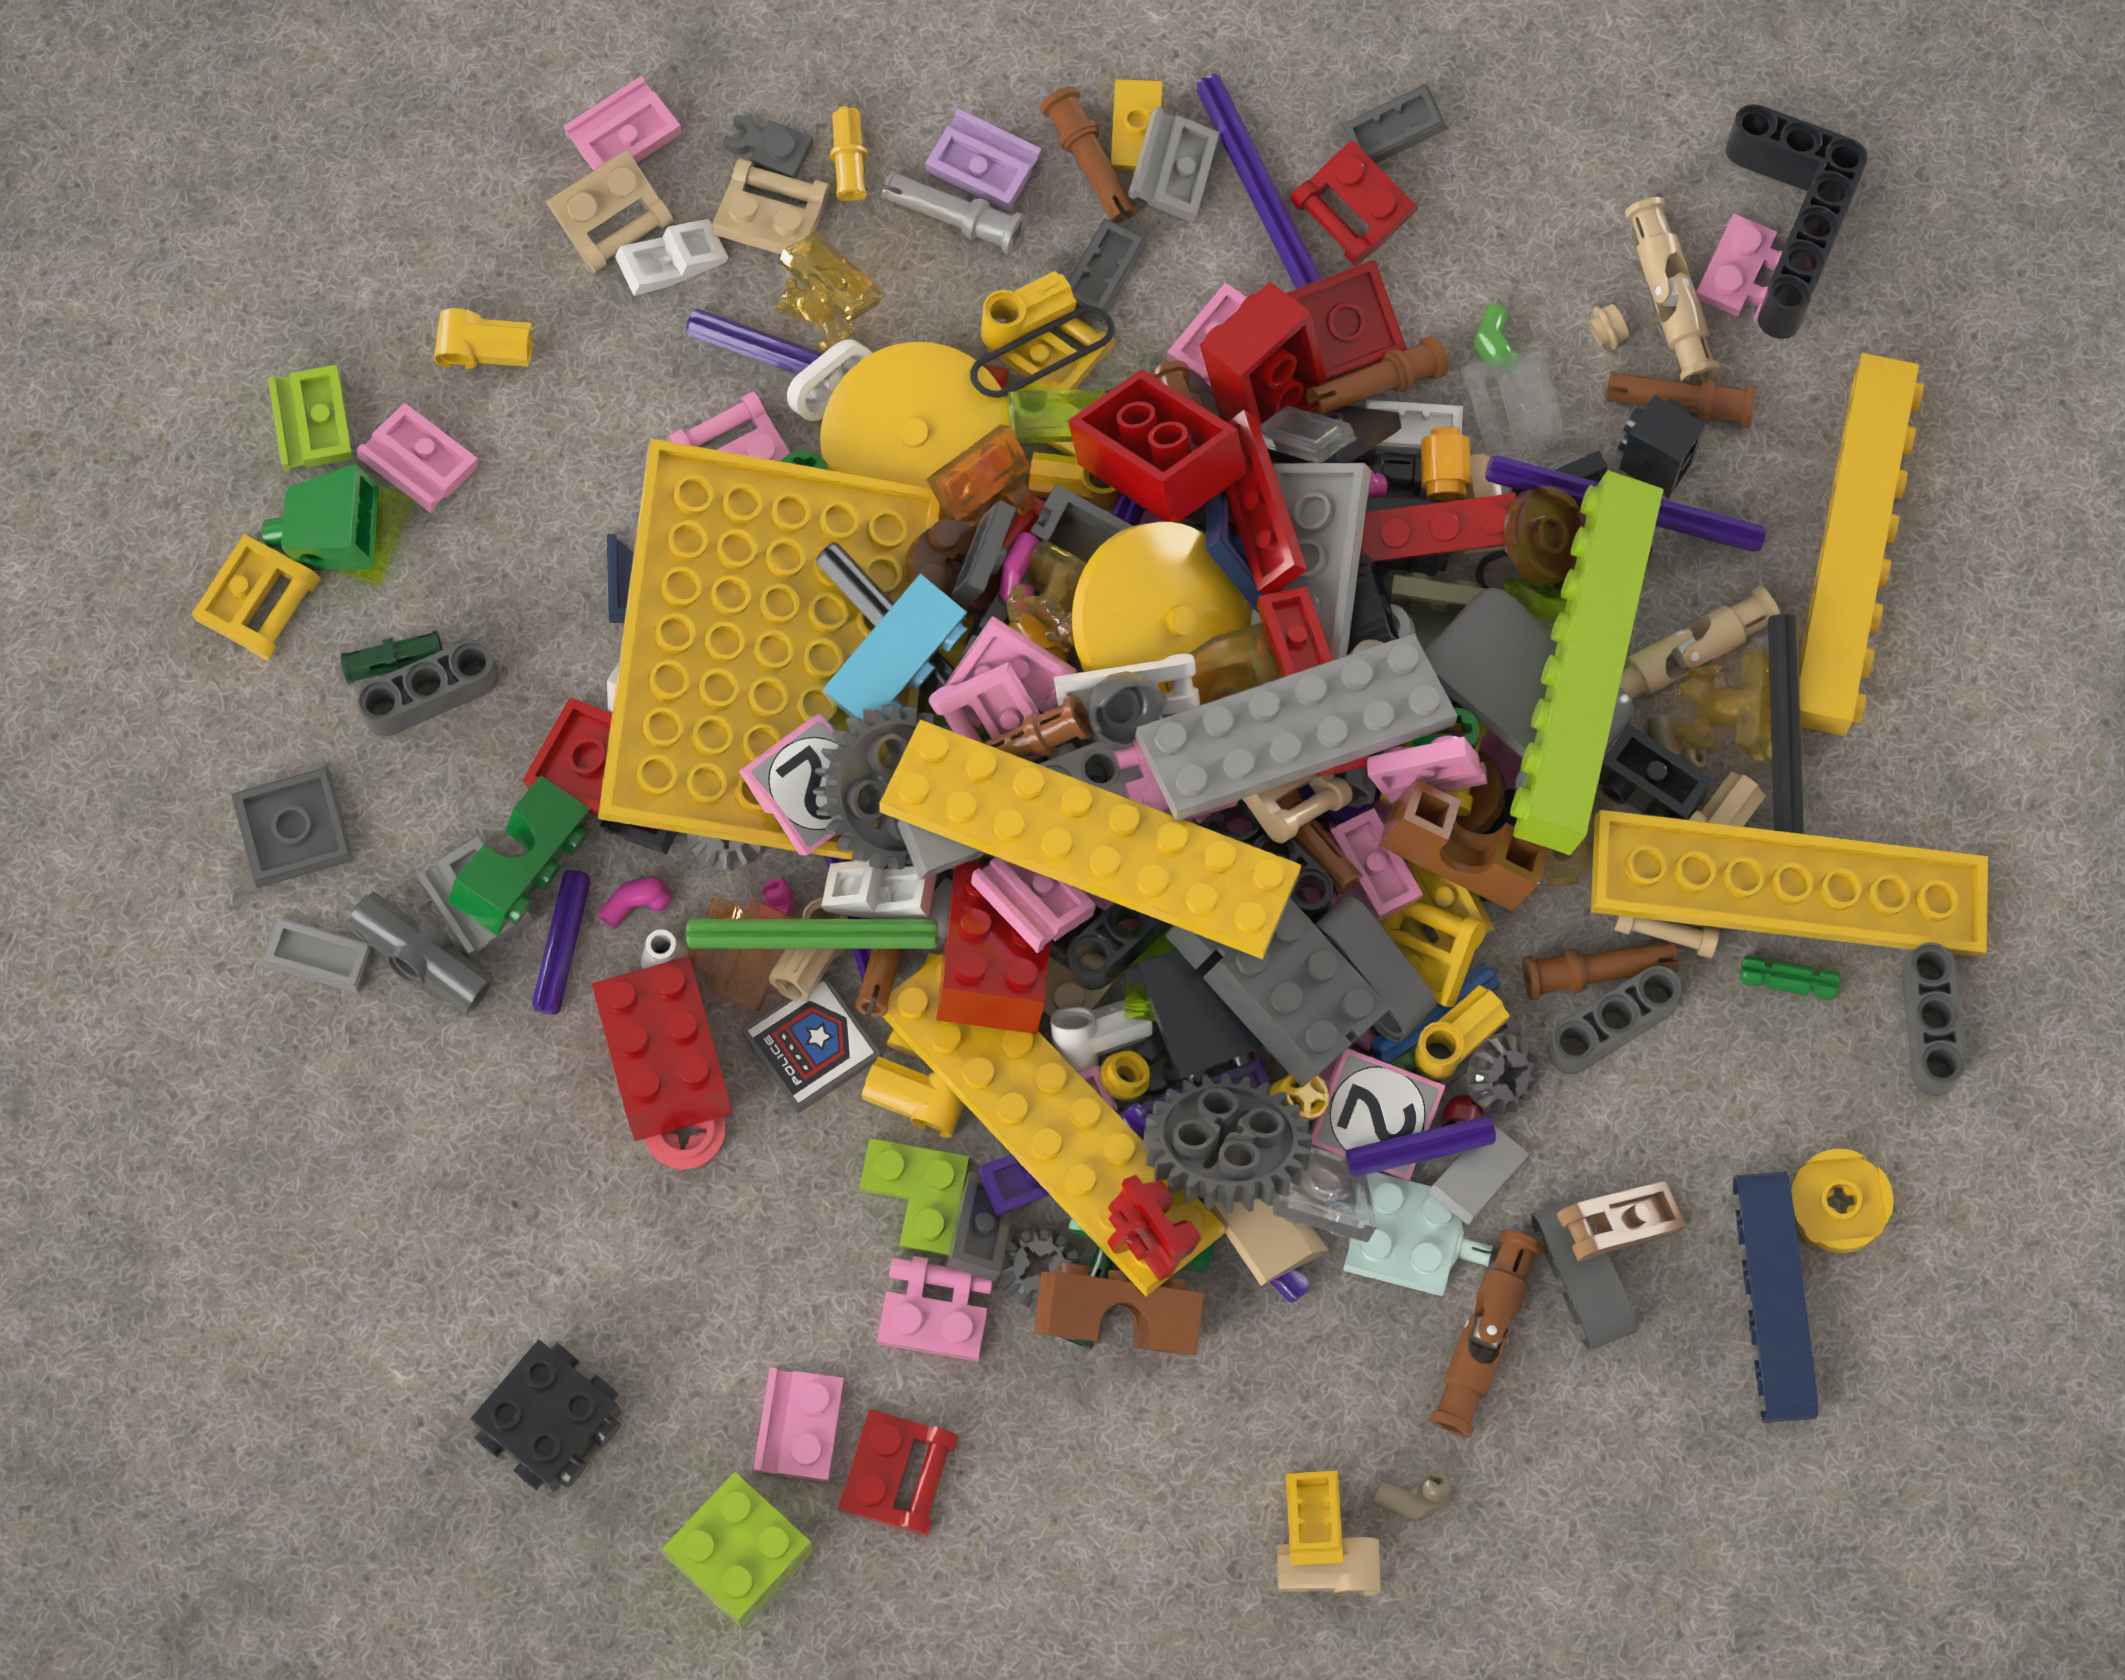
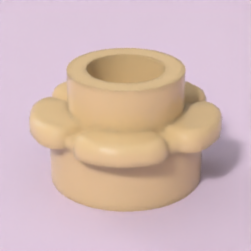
[1588,304,1629,350]

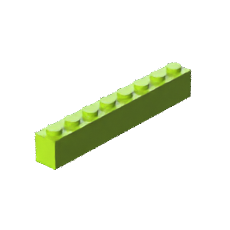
[1510,470,1664,855]

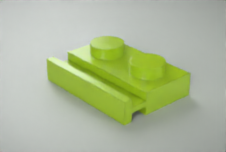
[268,364,354,472]

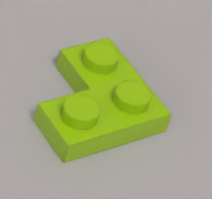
[859,1138,970,1258]

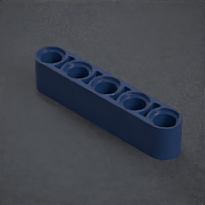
[1733,1171,1818,1423]

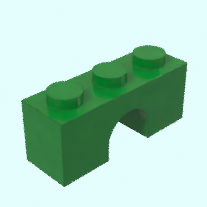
[448,776,590,936]

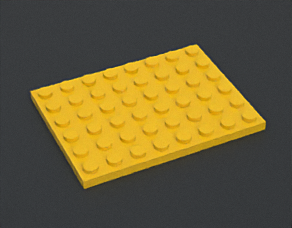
[598,438,942,866]

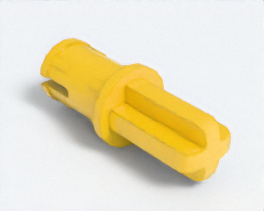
[830,106,868,201]

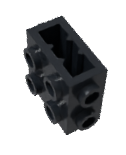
[470,1339,622,1493]

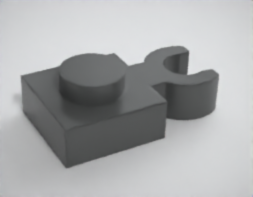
[723,115,813,179]

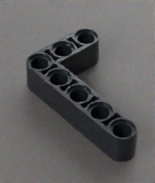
[1725,104,1868,339]
[1068,799,1334,991]

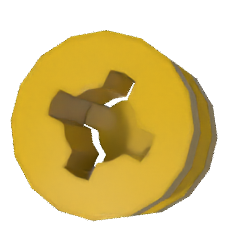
[1268,1075,1329,1121]

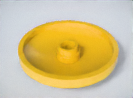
[820,342,1016,522]
[1072,522,1251,715]

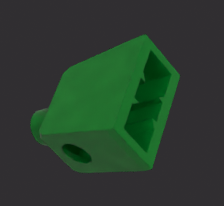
[262,464,379,570]

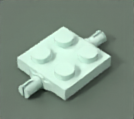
[1318,1172,1493,1297]

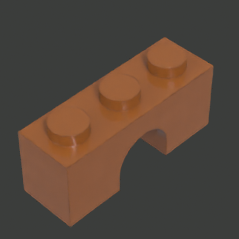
[1379,778,1550,911]
[1034,1263,1204,1355]

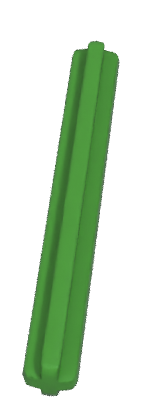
[686,919,938,949]

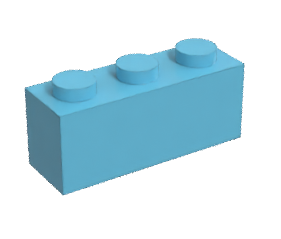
[823,573,967,721]

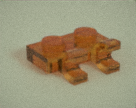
[926,424,1038,527]
[687,898,798,1012]

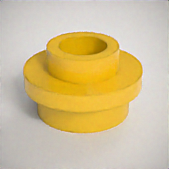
[1099,1051,1150,1101]

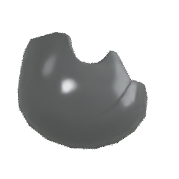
[1088,671,1168,749]

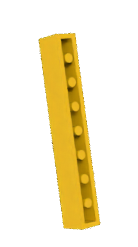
[1799,353,1924,737]

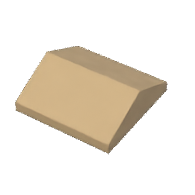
[1203,1192,1328,1286]

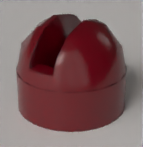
[1440,1095,1483,1127]

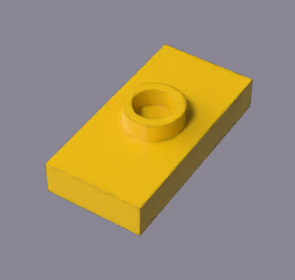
[1111,79,1162,172]
[1286,1470,1344,1566]

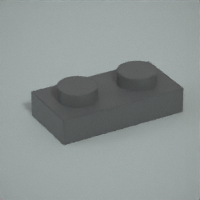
[946,1171,1013,1282]

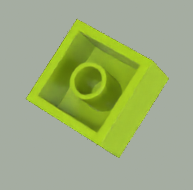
[662,1471,814,1629]

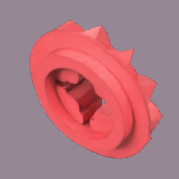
[645,1117,726,1172]

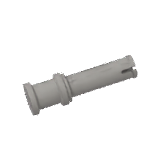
[881,170,1026,255]

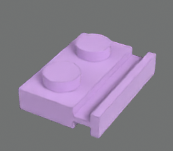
[925,109,1042,212]

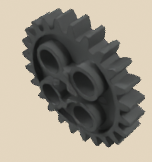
[813,705,949,870]
[1143,1074,1312,1213]

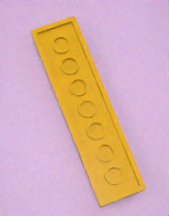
[880,720,1301,959]
[1591,810,1988,958]
[882,953,1225,1297]

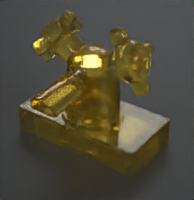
[776,231,884,350]
[1007,540,1087,652]
[1675,649,1772,761]

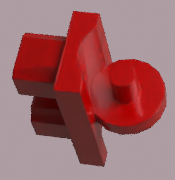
[1107,1174,1201,1281]

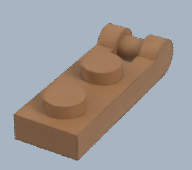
[1557,1181,1687,1262]

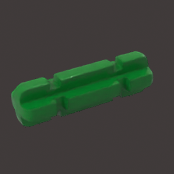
[1740,955,1840,1000]

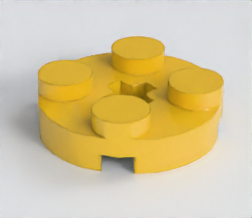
[1791,1149,1894,1253]

